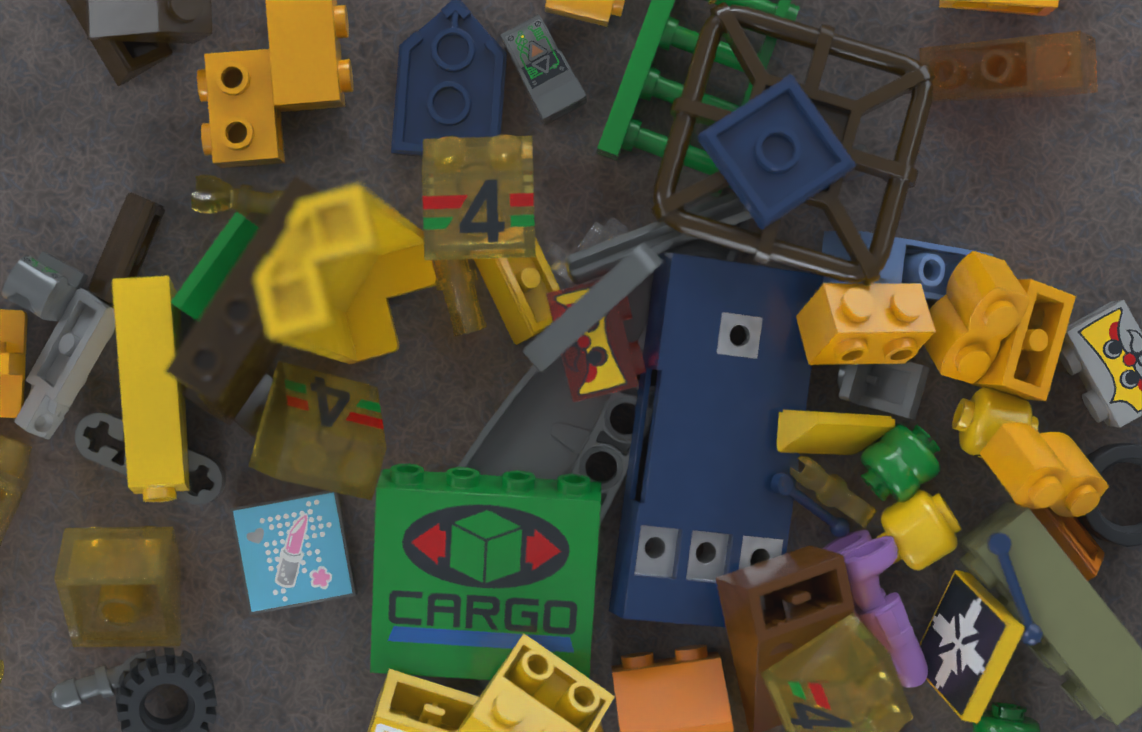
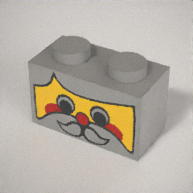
[1059,300,1142,428]

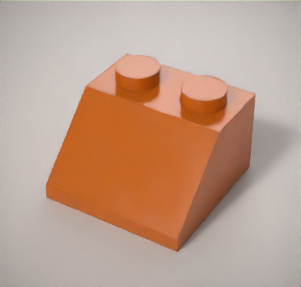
[611,644,734,732]

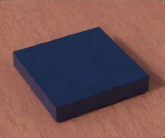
[697,74,856,230]

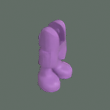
[822,530,928,687]

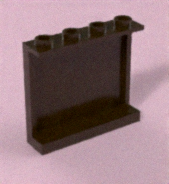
[165,176,324,426]

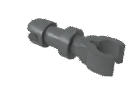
[51,651,147,709]

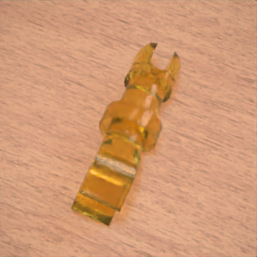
[191,175,284,217]
[789,456,877,528]

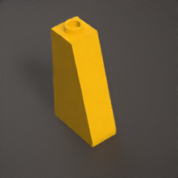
[112,276,190,502]

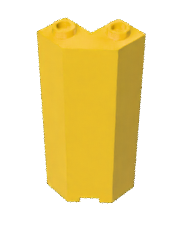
[254,184,438,364]

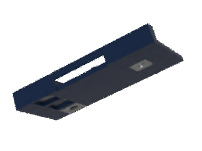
[609,253,824,628]

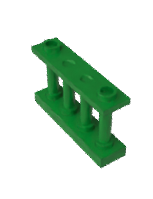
[597,0,800,198]

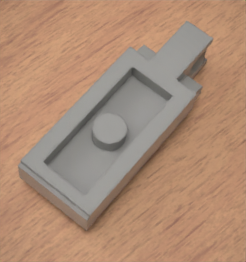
[14,287,116,440]

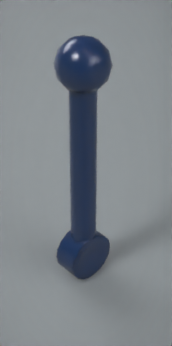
[771,473,851,538]
[987,532,1043,645]

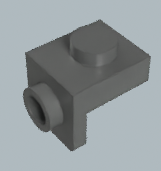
[837,361,930,420]

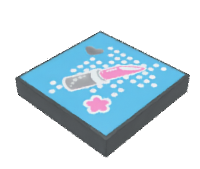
[230,488,358,615]

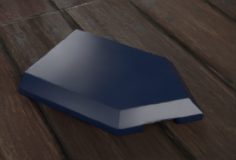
[391,0,507,162]

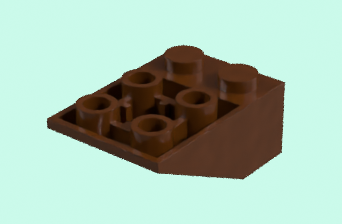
[716,545,855,732]

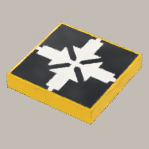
[920,570,1025,723]

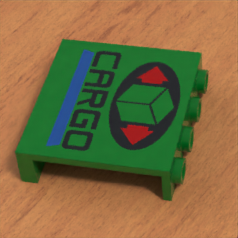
[370,463,601,680]

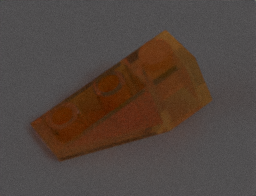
[919,31,1098,102]

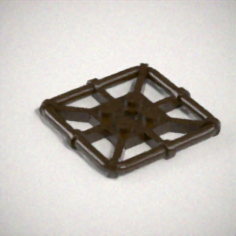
[651,2,936,286]

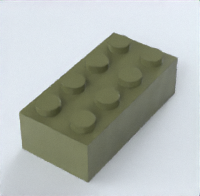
[957,502,1142,726]

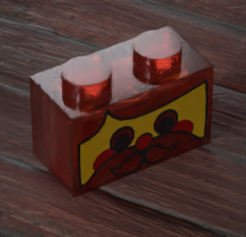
[546,280,646,402]

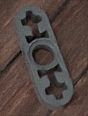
[522,241,663,372]
[75,412,227,505]

